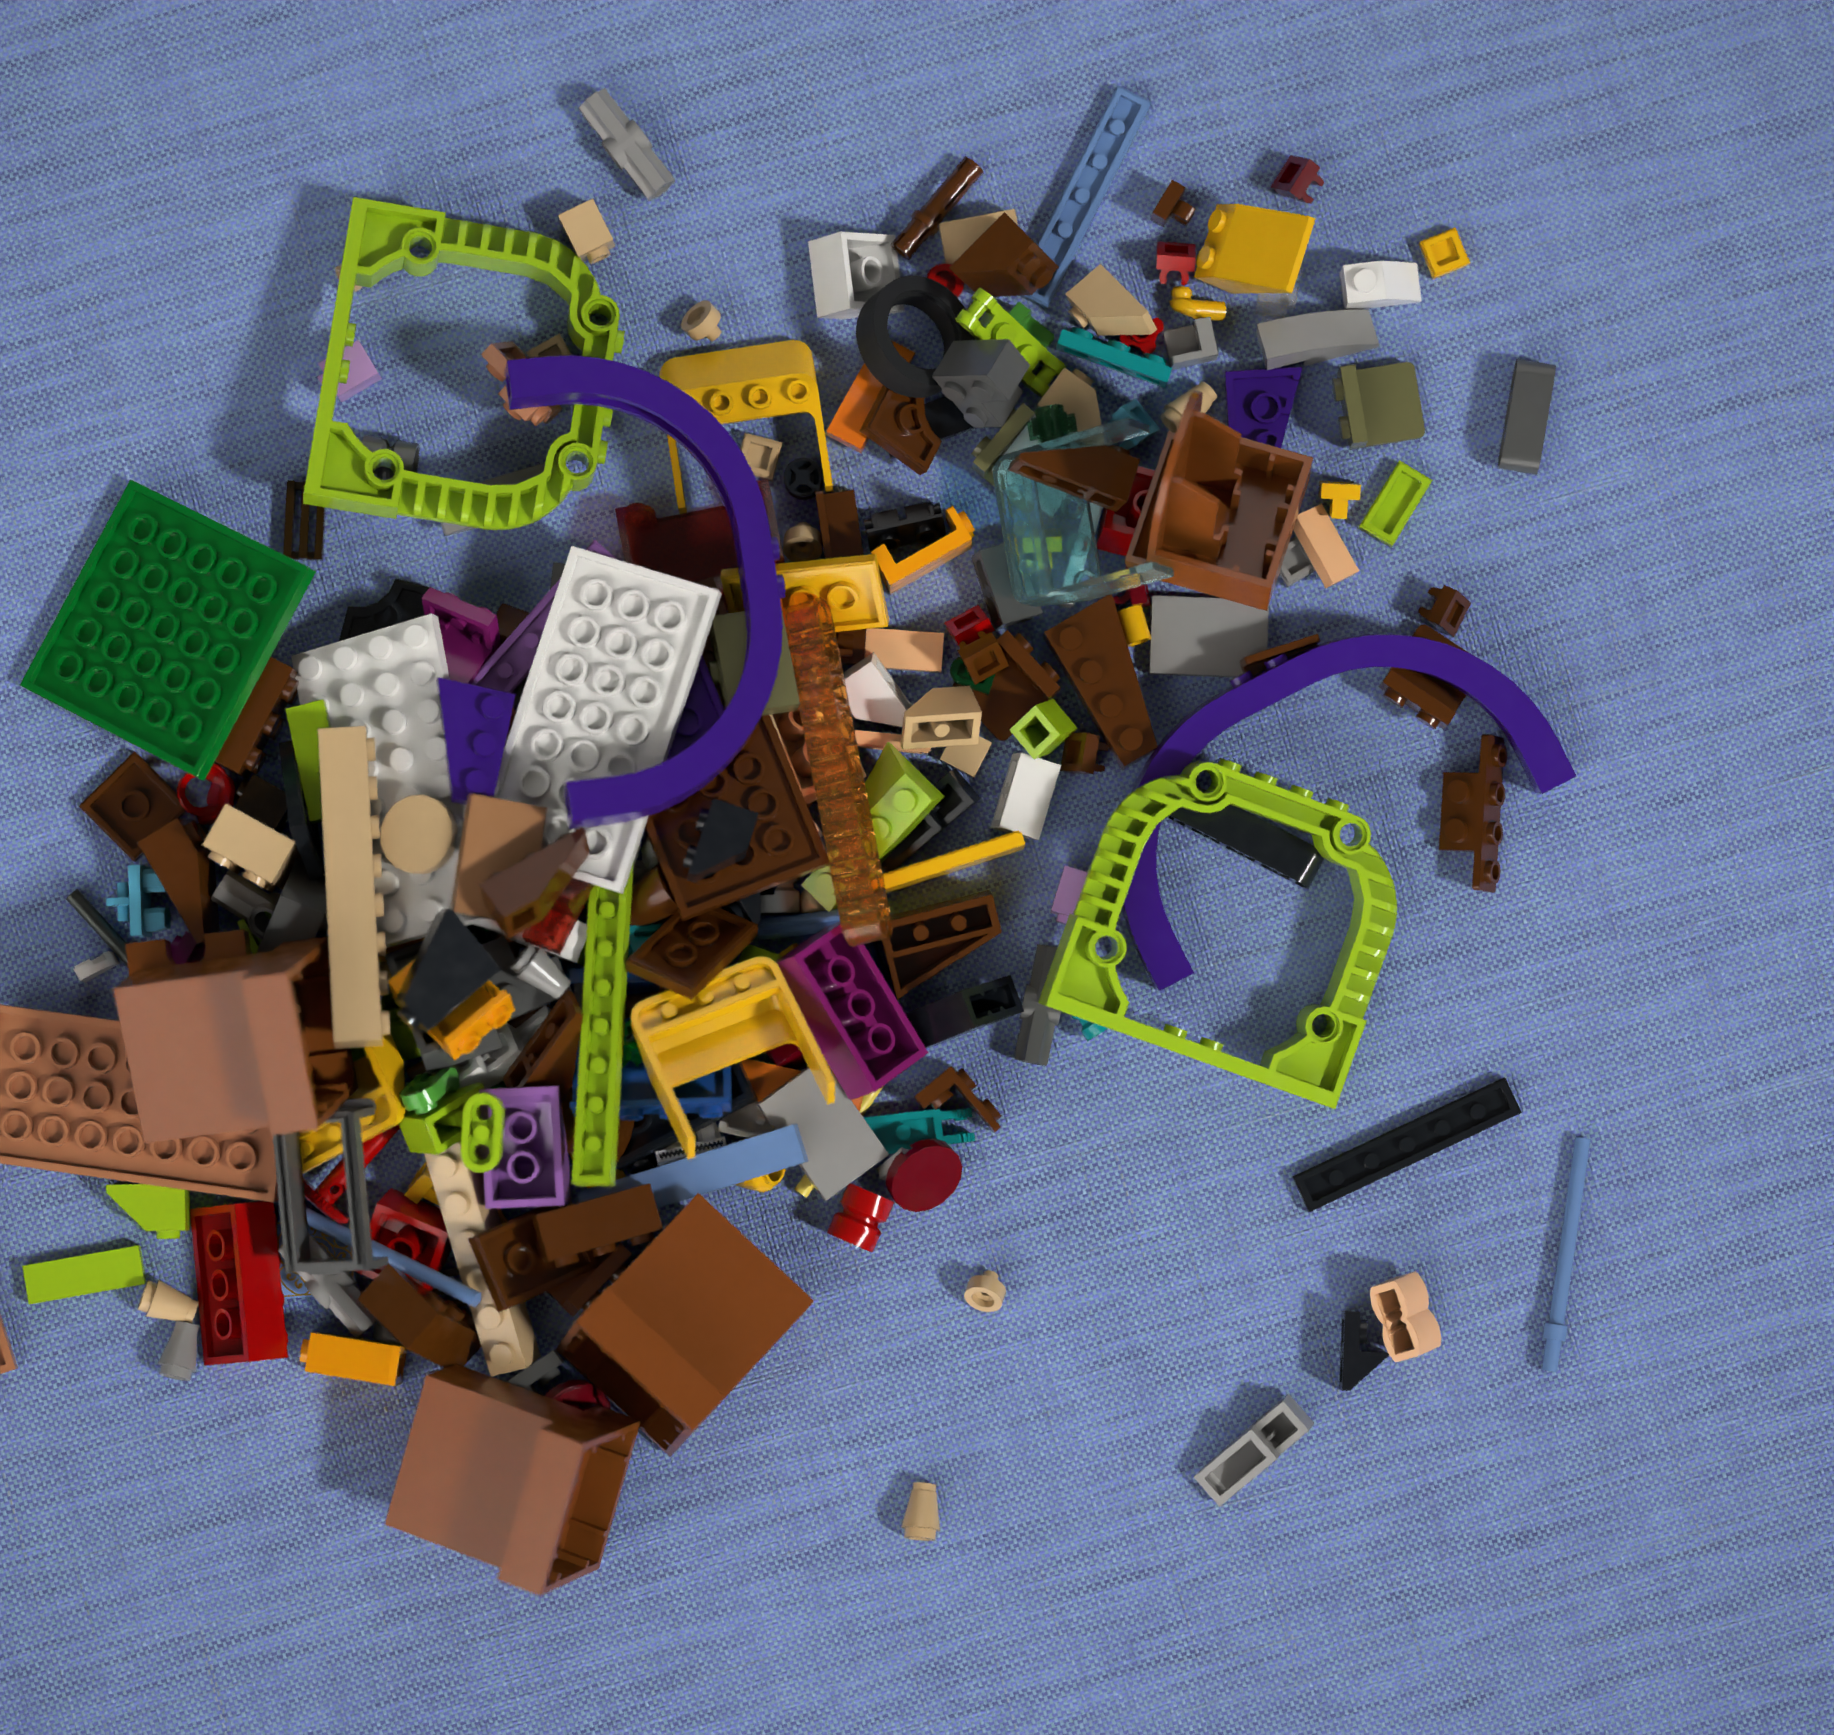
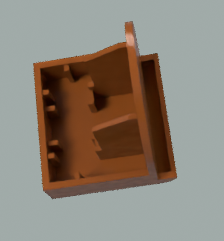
[1125,390,1313,611]

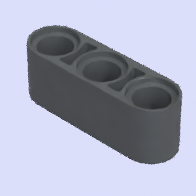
[1498,358,1556,475]

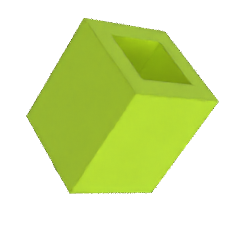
[1009,699,1078,759]

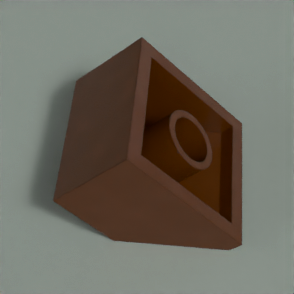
[949,212,1059,297]

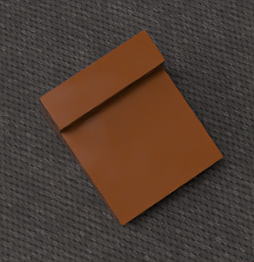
[113,936,358,1143]
[555,1193,814,1457]
[385,1364,641,1596]

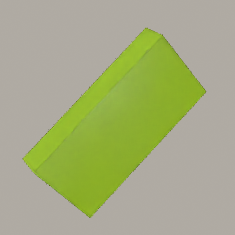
[1358,460,1432,548]

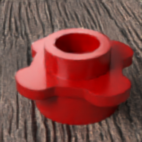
[1120,318,1164,354]

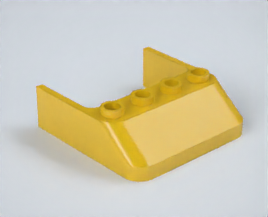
[659,340,833,515]
[631,956,835,1160]
[299,1033,405,1174]

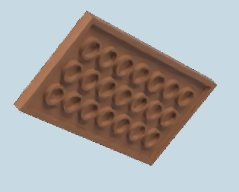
[0,1004,279,1202]

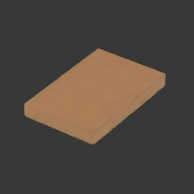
[451,794,547,920]

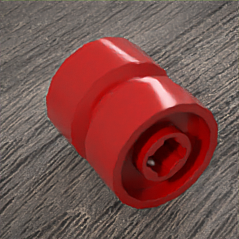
[827,1183,894,1253]

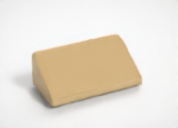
[939,209,1018,265]

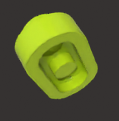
[461,1092,505,1173]

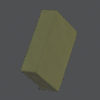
[708,608,800,716]

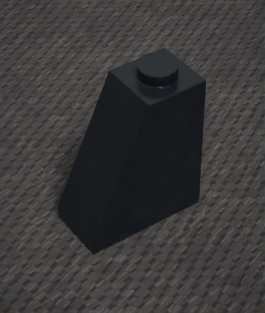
[395,908,501,1032]
[906,975,1024,1049]

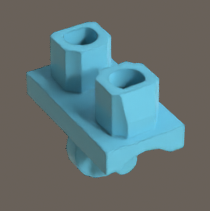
[106,865,171,938]

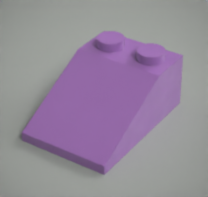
[479,1086,571,1209]

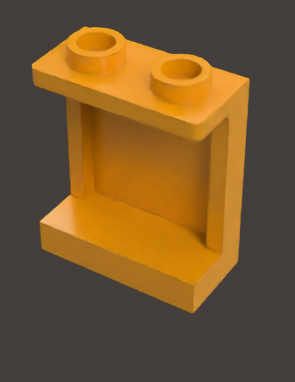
[871,505,975,594]
[387,959,515,1061]

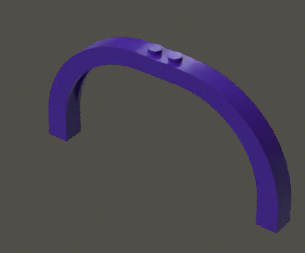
[504,355,785,830]
[1122,634,1576,991]

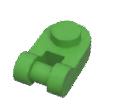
[399,1067,460,1114]

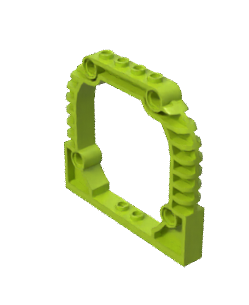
[303,197,625,530]
[1038,758,1397,1109]

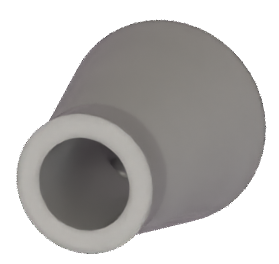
[510,943,571,999]
[158,1321,199,1381]

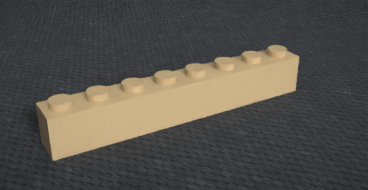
[318,726,390,1049]

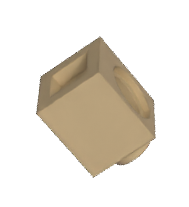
[558,198,615,264]

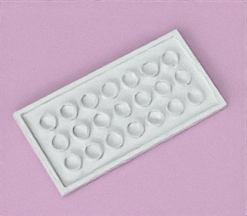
[494,546,722,894]
[291,613,488,948]

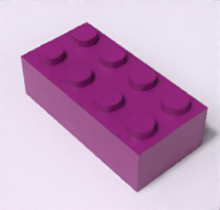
[775,918,928,1100]

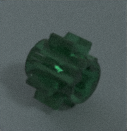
[1027,404,1078,450]

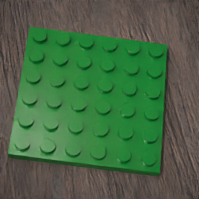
[20,479,316,781]

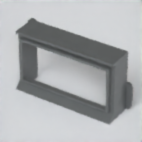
[273,1098,389,1275]

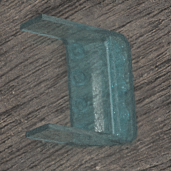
[993,417,1174,607]

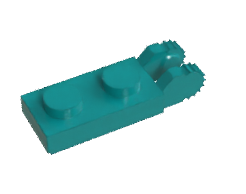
[863,1108,975,1154]

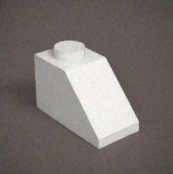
[1339,261,1422,310]
[833,652,912,727]

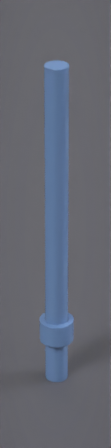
[1542,1137,1591,1372]

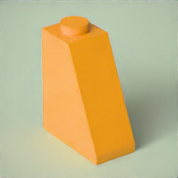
[300,1332,407,1386]

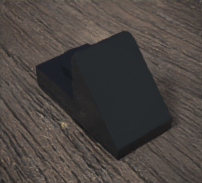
[1339,1311,1389,1391]

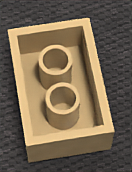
[202,804,302,893]

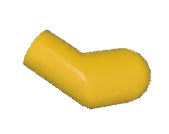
[1169,286,1226,321]

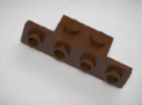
[1439,734,1508,893]

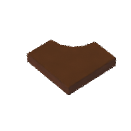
[860,385,942,475]

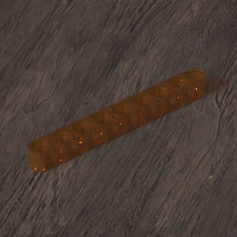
[782,597,893,947]

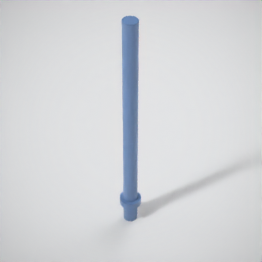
[274,1200,482,1307]

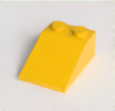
[1193,204,1315,294]

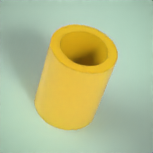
[1117,606,1152,647]

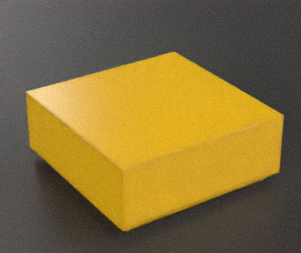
[1418,228,1470,279]

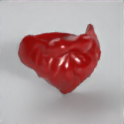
[177,762,236,825]

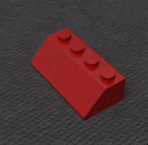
[190,1201,288,1366]

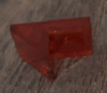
[522,878,594,955]

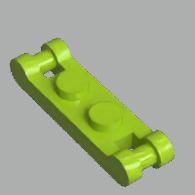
[955,288,1066,398]

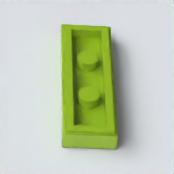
[285,699,331,824]
[22,1245,147,1305]

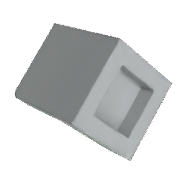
[1163,317,1218,370]

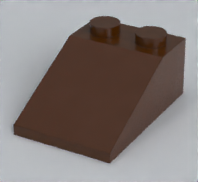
[137,818,220,944]

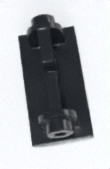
[863,500,946,553]

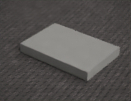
[1149,596,1269,677]
[756,1066,889,1201]

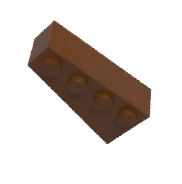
[1043,593,1158,771]

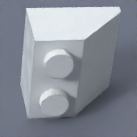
[808,231,904,319]

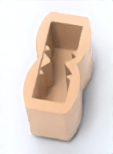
[1370,1271,1441,1362]

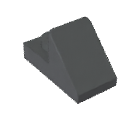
[506,1350,564,1394]

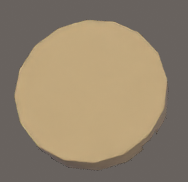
[380,795,458,874]

